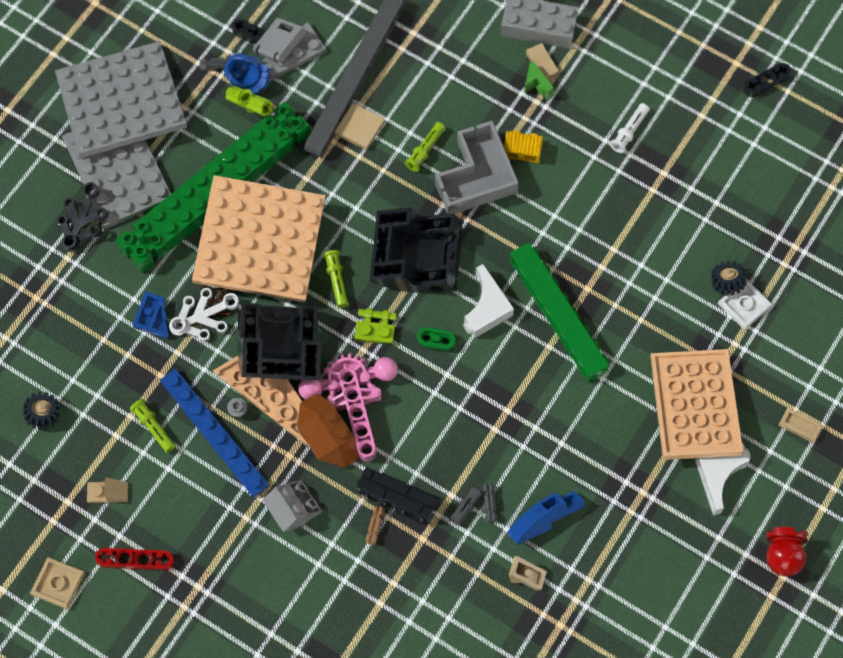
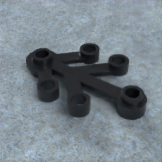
[57,182,109,252]

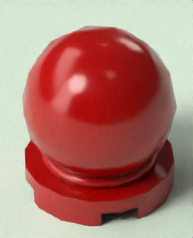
[766,527,807,577]

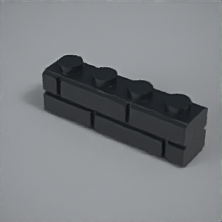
[356,467,438,524]

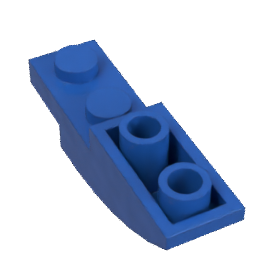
[507,491,585,545]

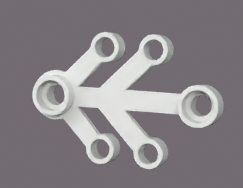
[169,288,239,342]

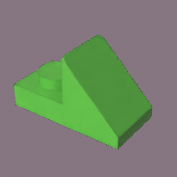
[524,61,554,100]

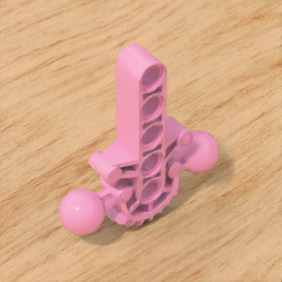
[298,353,398,462]

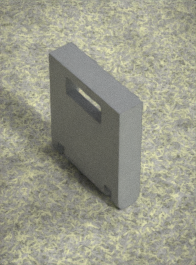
[253,18,306,63]

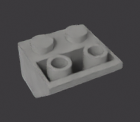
[263,480,322,533]

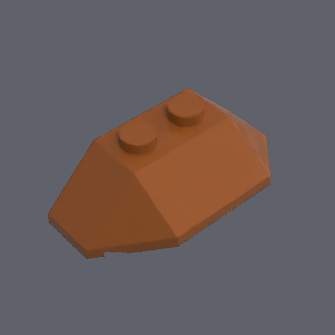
[297,393,360,468]

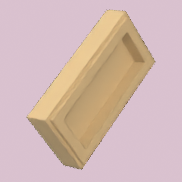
[526,43,559,79]
[778,407,823,443]

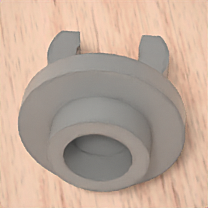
[227,398,247,418]

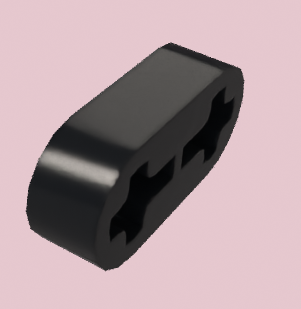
[232,19,263,45]

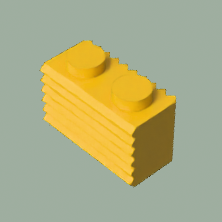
[504,130,543,163]

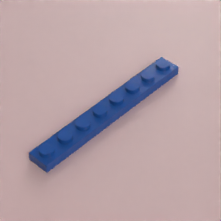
[160,369,269,498]

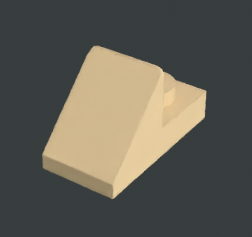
[87,478,128,504]
[509,556,547,590]

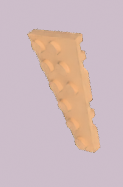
[213,356,308,446]

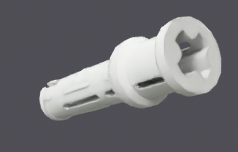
[610,103,650,153]

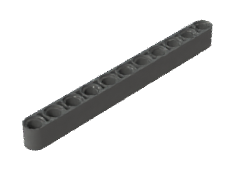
[304,0,406,158]

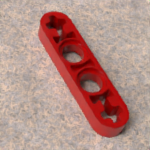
[95,548,174,571]

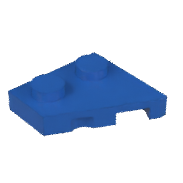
[132,291,169,339]

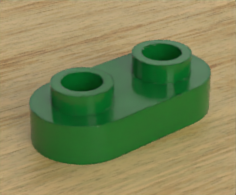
[417,327,455,351]

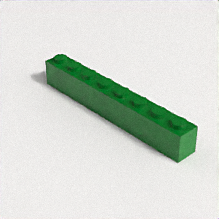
[509,242,610,383]

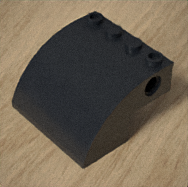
[370,207,463,293]
[237,303,321,381]

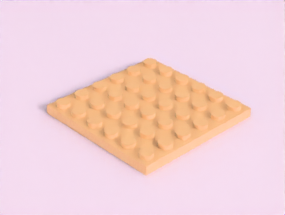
[192,175,325,302]

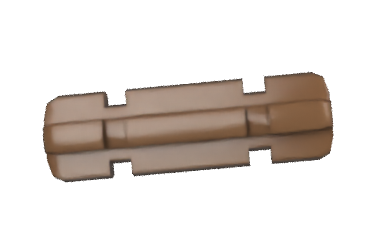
[366,506,385,545]

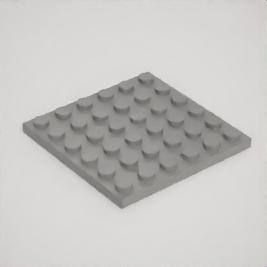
[55,41,187,158]

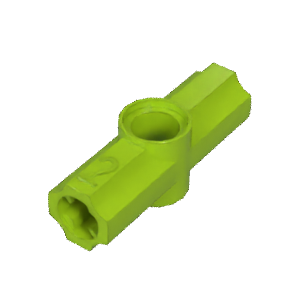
[226,86,273,116]

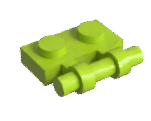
[354,308,397,346]

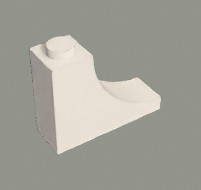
[463,264,514,338]
[695,443,750,516]

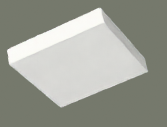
[718,279,772,330]

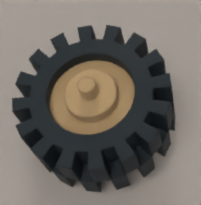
[711,261,747,296]
[23,392,59,430]

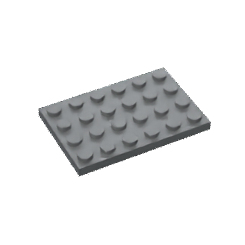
[62,132,171,229]

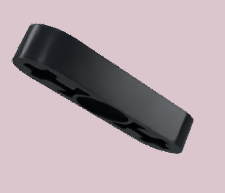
[743,63,791,97]

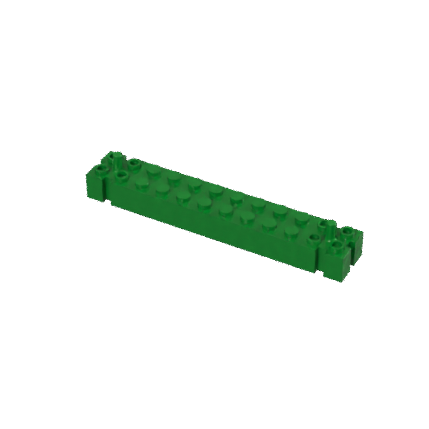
[115,101,310,273]

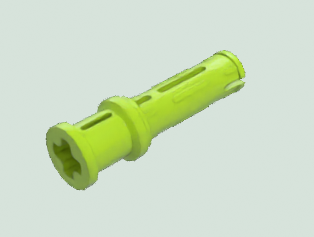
[404,122,446,172]
[323,250,349,308]
[130,399,176,453]

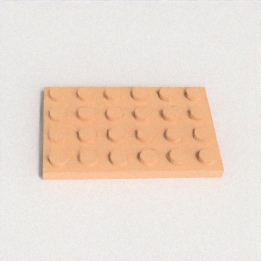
[650,349,743,460]

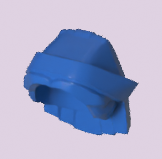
[224,54,271,95]

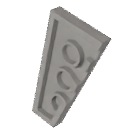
[260,22,326,81]

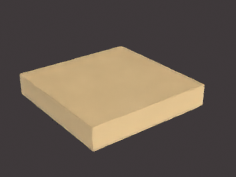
[335,103,385,150]
[30,557,85,610]

